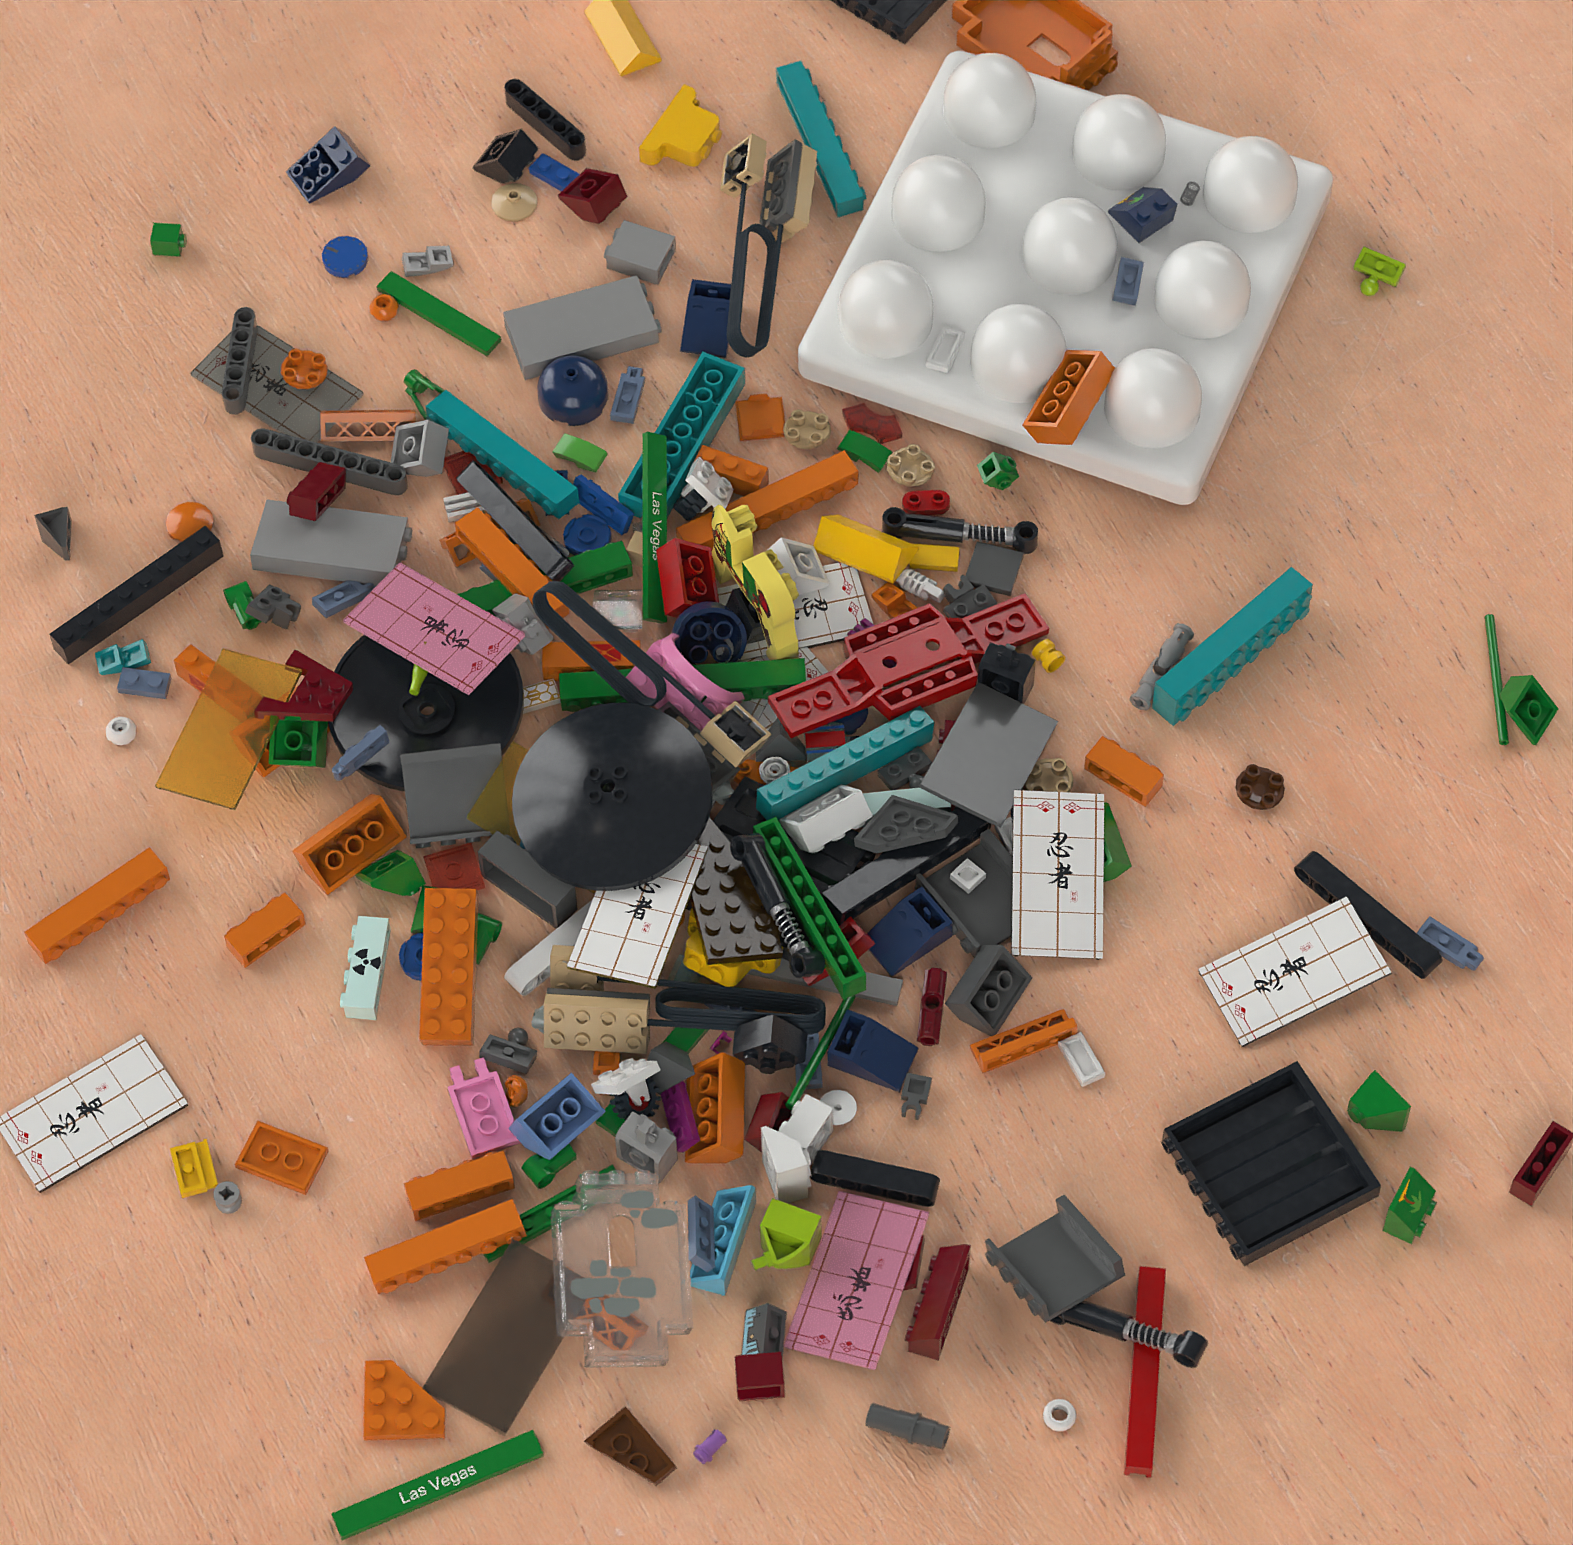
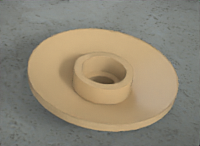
[491,183,537,222]

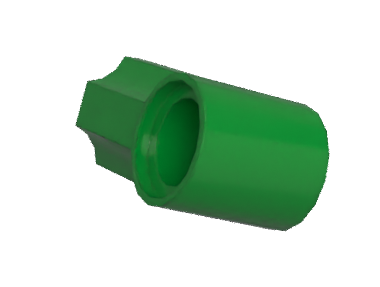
[223,581,262,630]
[476,913,502,965]
[521,1144,577,1189]

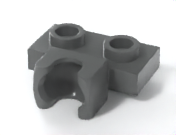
[943,575,997,618]
[245,585,301,629]

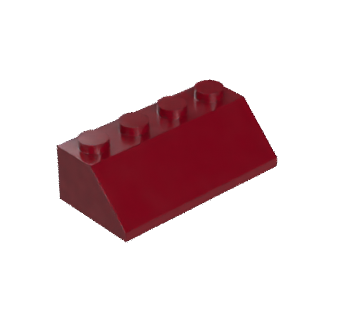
[905,1244,971,1361]

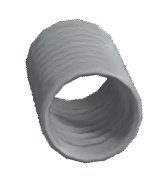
[1180,182,1200,206]

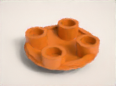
[281,349,328,389]
[166,502,214,542]

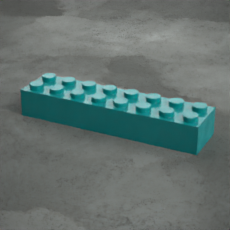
[618,352,746,519]
[1152,567,1313,726]

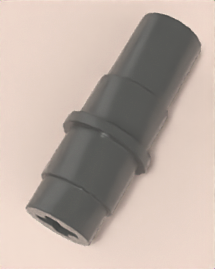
[866,1403,950,1450]

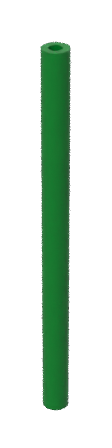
[1485,614,1509,745]
[785,995,856,1110]

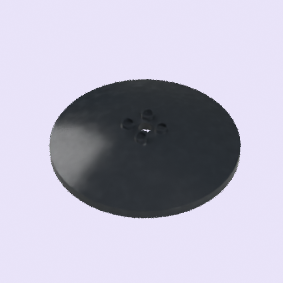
[328,635,524,792]
[512,703,713,891]

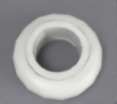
[1043,1399,1077,1432]

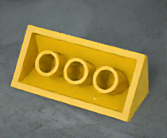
[585,0,662,76]
[813,514,919,584]

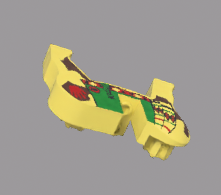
[711,505,799,660]

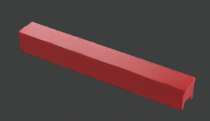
[1124,1266,1166,1478]

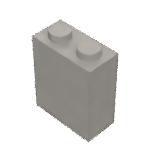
[604,220,676,285]

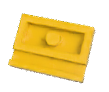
[170,1138,218,1198]

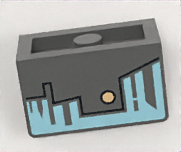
[741,1303,787,1359]

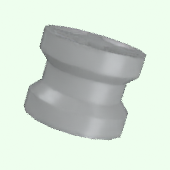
[213,1181,242,1214]

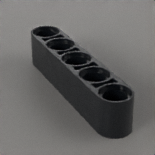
[504,79,586,161]
[809,1150,940,1207]

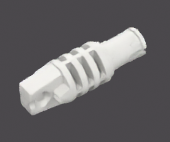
[896,569,945,603]

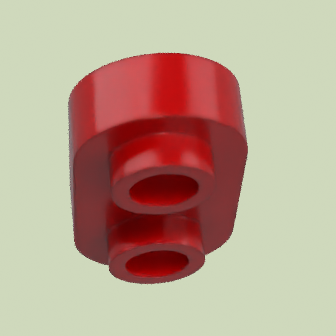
[902,490,950,515]

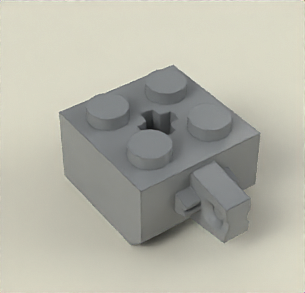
[492,593,554,655]
[615,1112,678,1183]

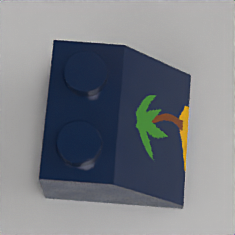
[1108,187,1178,243]

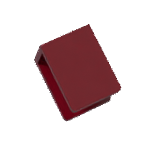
[735,1352,785,1401]

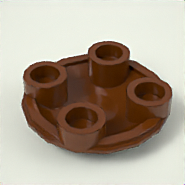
[1235,764,1285,810]

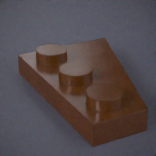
[584,1406,677,1486]

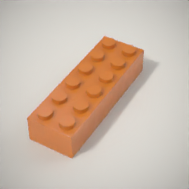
[419,888,479,1046]

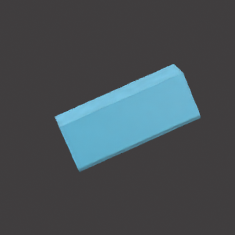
[686,1185,756,1296]

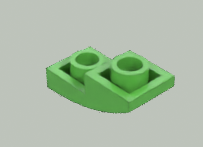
[552,433,608,472]

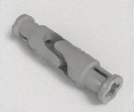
[1130,623,1194,710]

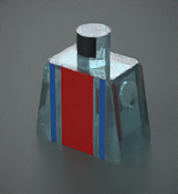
[804,722,860,763]

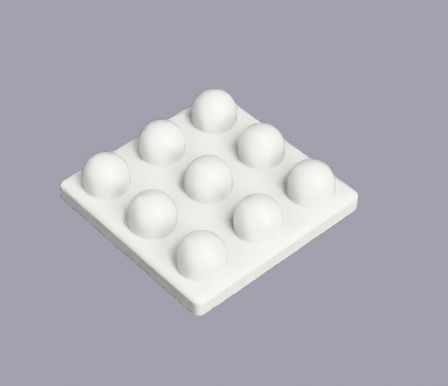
[798,51,1333,505]

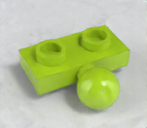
[1353,246,1406,296]

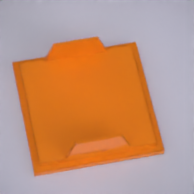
[735,393,785,441]

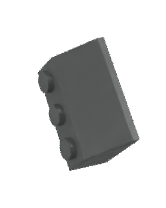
[945,945,1032,1036]

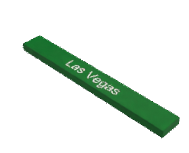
[642,432,667,624]
[331,1430,544,1540]

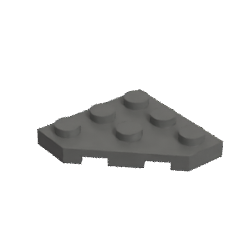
[854,795,958,853]

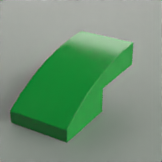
[837,430,893,473]

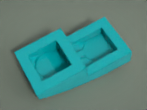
[95,639,151,675]

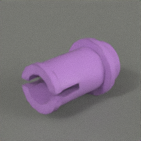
[693,1429,727,1464]

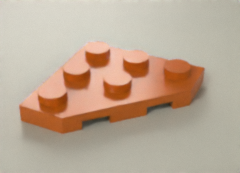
[363,1360,446,1440]

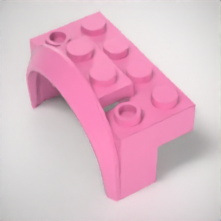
[626,633,745,731]

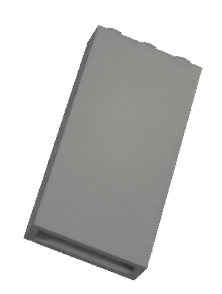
[503,275,662,380]
[250,499,412,586]

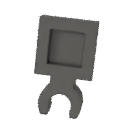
[901,1073,932,1120]

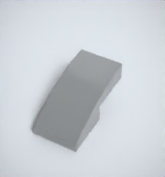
[402,246,453,277]

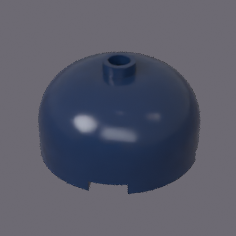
[537,355,609,426]
[672,601,747,665]

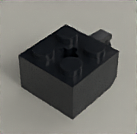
[977,642,1036,704]
[732,1014,808,1074]

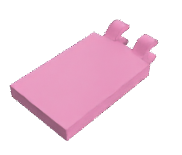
[447,1057,521,1159]

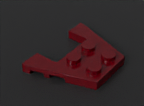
[254,650,353,722]

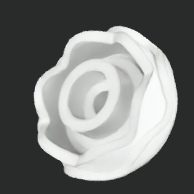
[106,716,136,745]
[759,757,790,784]

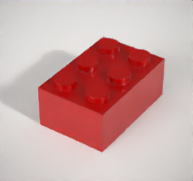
[656,538,719,618]

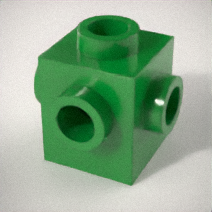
[977,452,1019,490]

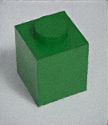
[150,223,187,257]

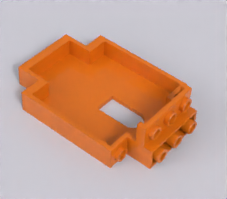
[952,0,1118,91]

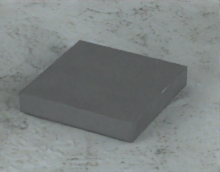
[966,541,1024,596]

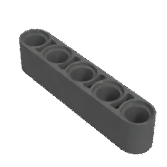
[222,307,258,415]

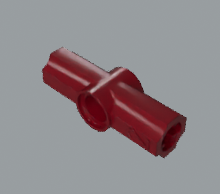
[917,967,947,1046]

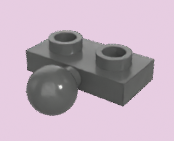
[877,746,932,790]
[479,1028,537,1074]

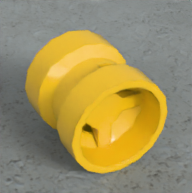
[1032,639,1066,673]

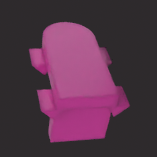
[710,1031,732,1054]

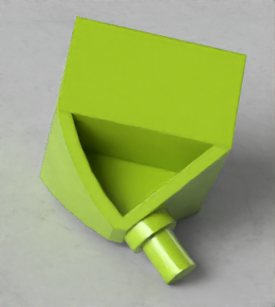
[751,1198,822,1270]

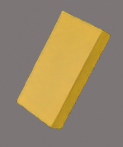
[910,544,960,572]

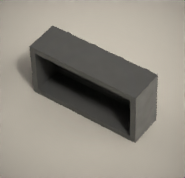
[478,831,578,929]

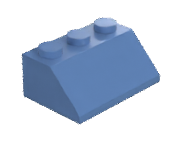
[508,1072,606,1160]

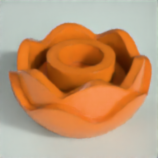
[369,294,399,321]
[505,1075,528,1107]

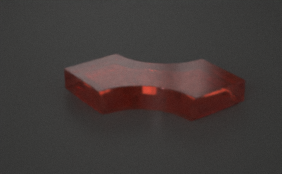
[842,403,903,444]

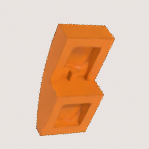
[871,582,918,619]

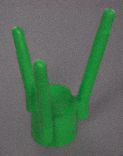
[404,369,445,420]

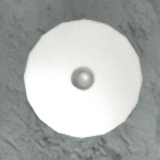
[820,1090,857,1125]

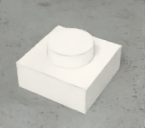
[950,858,986,894]

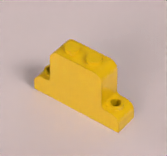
[639,84,722,167]
[683,908,783,987]

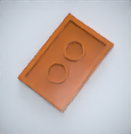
[235,1121,329,1195]

